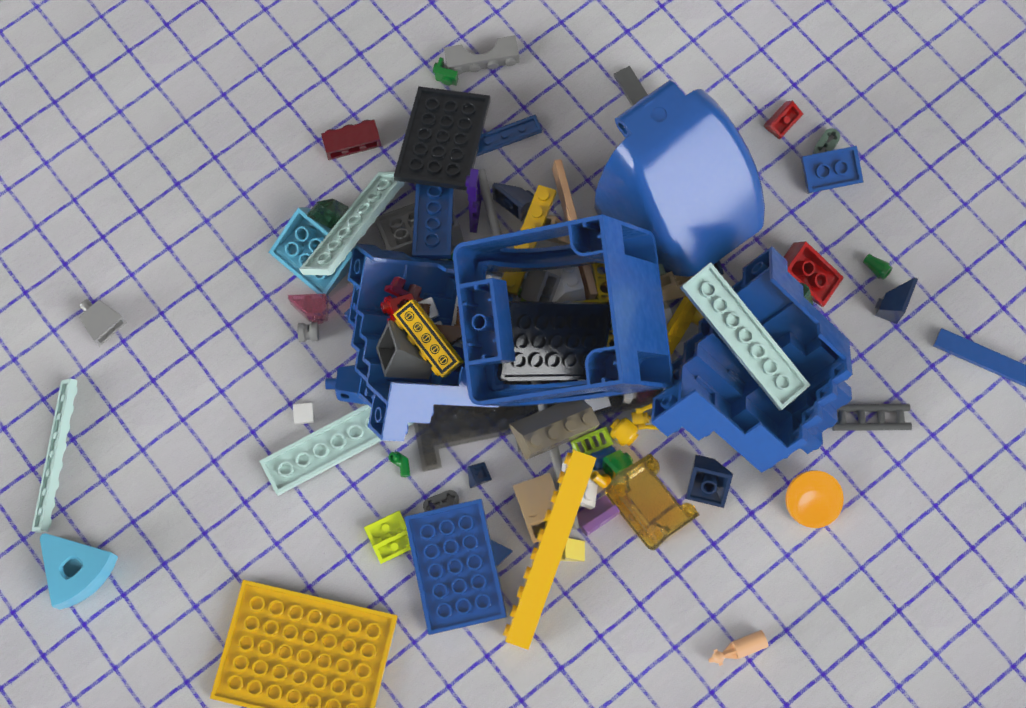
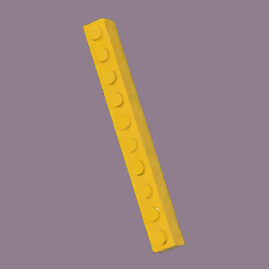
[503,449,596,650]

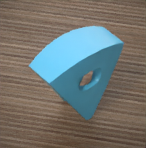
[40,533,118,610]

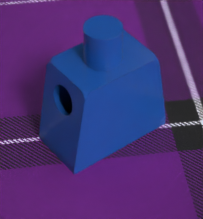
[325,365,368,405]

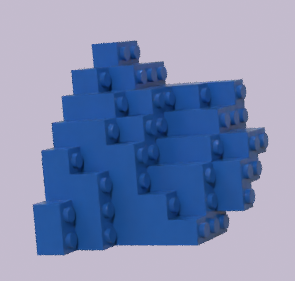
[348,243,513,442]
[651,246,853,473]

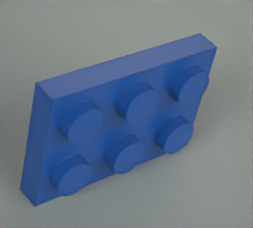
[801,146,863,194]

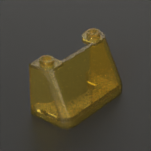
[606,453,700,550]

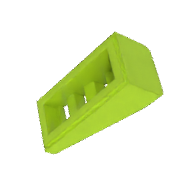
[570,426,613,455]

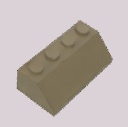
[509,400,600,460]

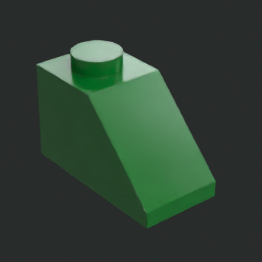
[602,450,633,483]

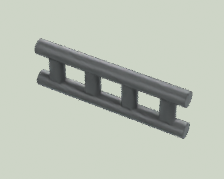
[832,404,912,431]

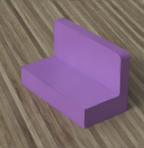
[577,495,620,536]

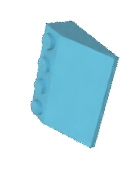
[268,207,353,298]

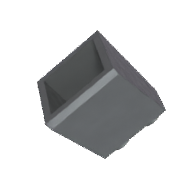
[376,320,433,379]

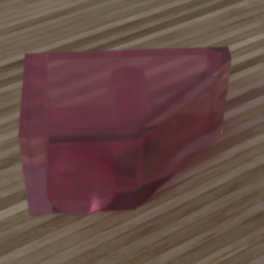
[288,294,328,324]

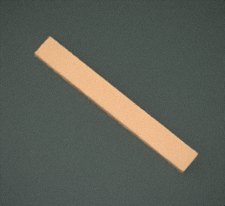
[552,159,598,300]

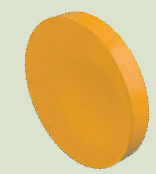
[786,470,844,528]

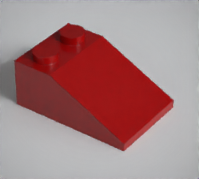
[784,241,844,307]

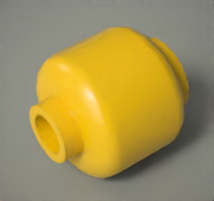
[610,417,639,446]

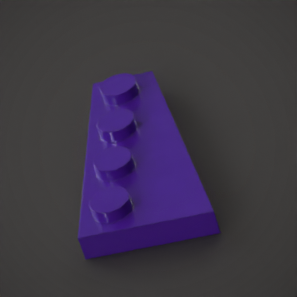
[465,169,482,233]

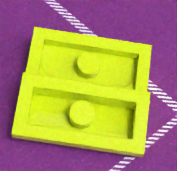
[364,510,411,564]

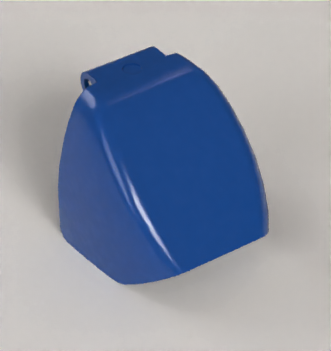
[594,80,765,277]

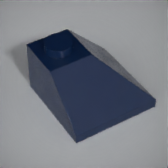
[492,182,534,221]
[875,277,918,324]
[686,455,733,508]

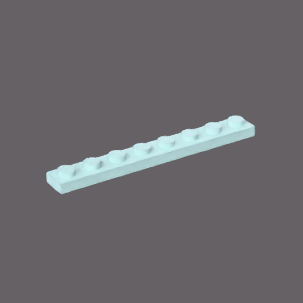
[32,378,78,533]

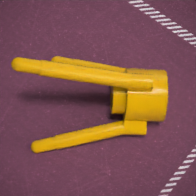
[631,403,659,430]

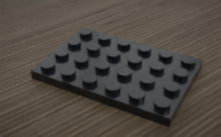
[393,86,491,191]
[497,301,611,381]

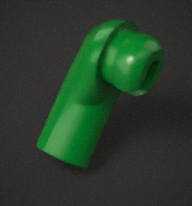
[388,451,410,477]

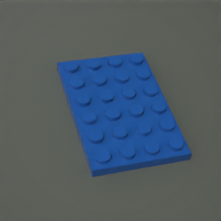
[404,499,507,635]

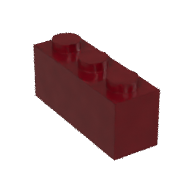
[321,120,381,160]

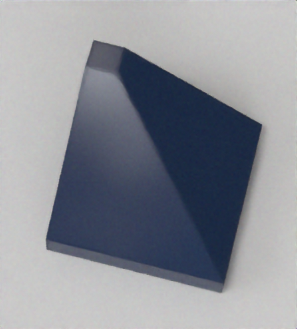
[467,462,492,488]

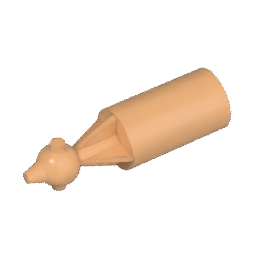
[708,630,769,666]

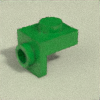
[433,57,459,86]

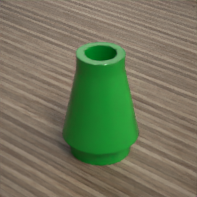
[863,254,893,280]

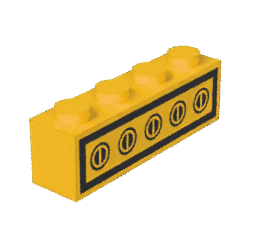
[393,299,464,377]

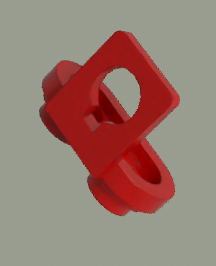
[381,293,414,322]

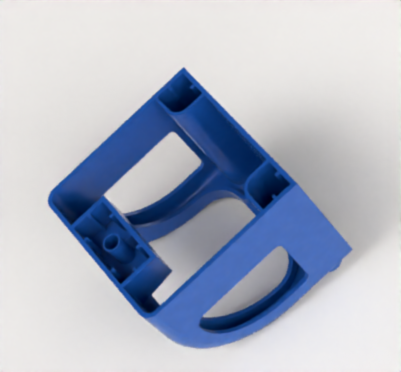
[453,214,673,406]

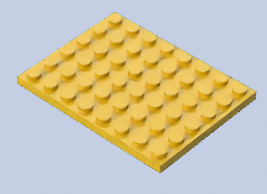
[210,580,398,708]

